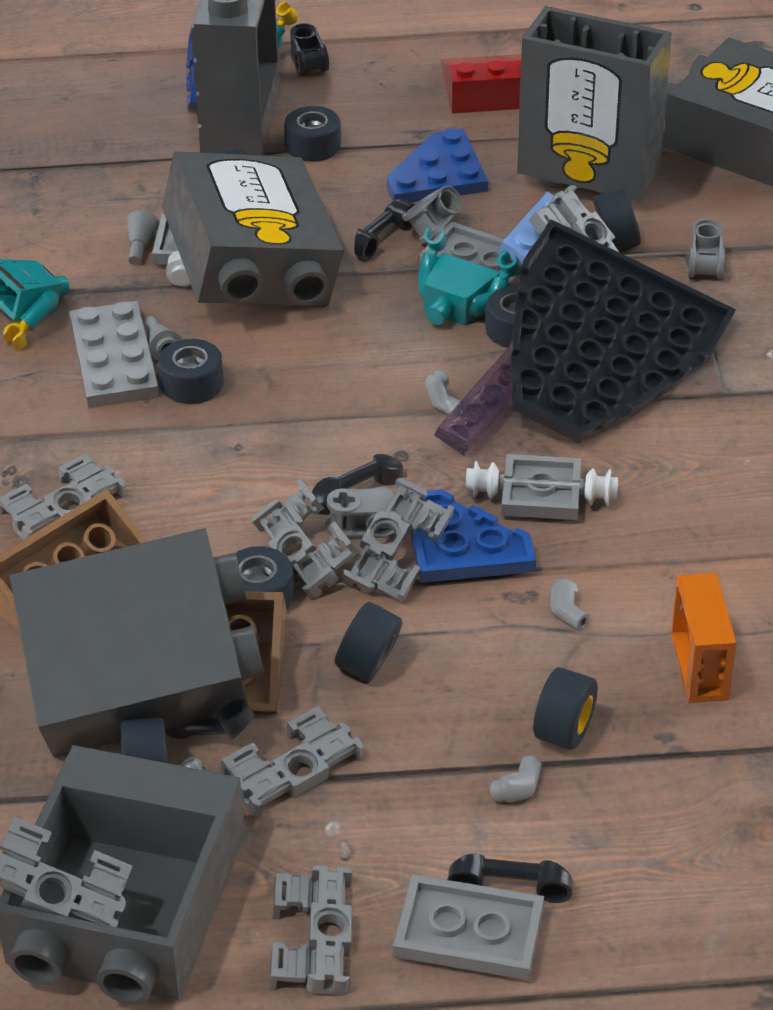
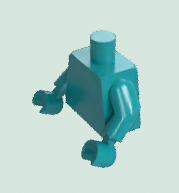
[417,227,522,325]

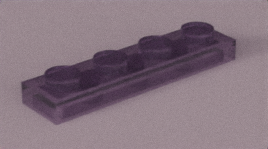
[434,346,512,456]

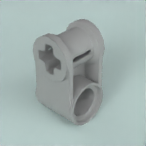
[402,186,462,244]
[688,219,725,279]
[326,487,395,539]

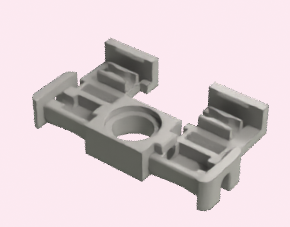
[528,185,619,252]
[0,453,125,540]
[252,478,359,599]
[343,478,455,603]
[221,706,363,818]
[0,816,132,927]
[269,865,352,995]

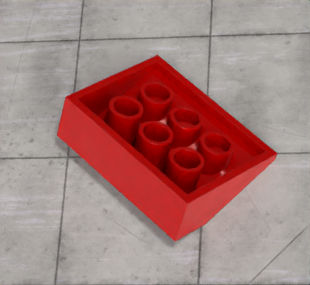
[441,54,521,114]

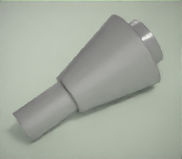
[127,210,159,265]
[145,316,183,361]

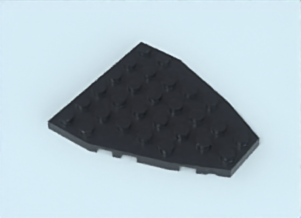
[510,219,736,443]

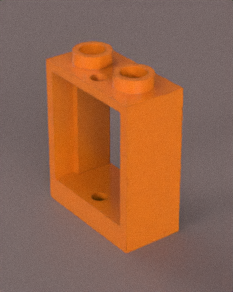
[671,573,737,703]

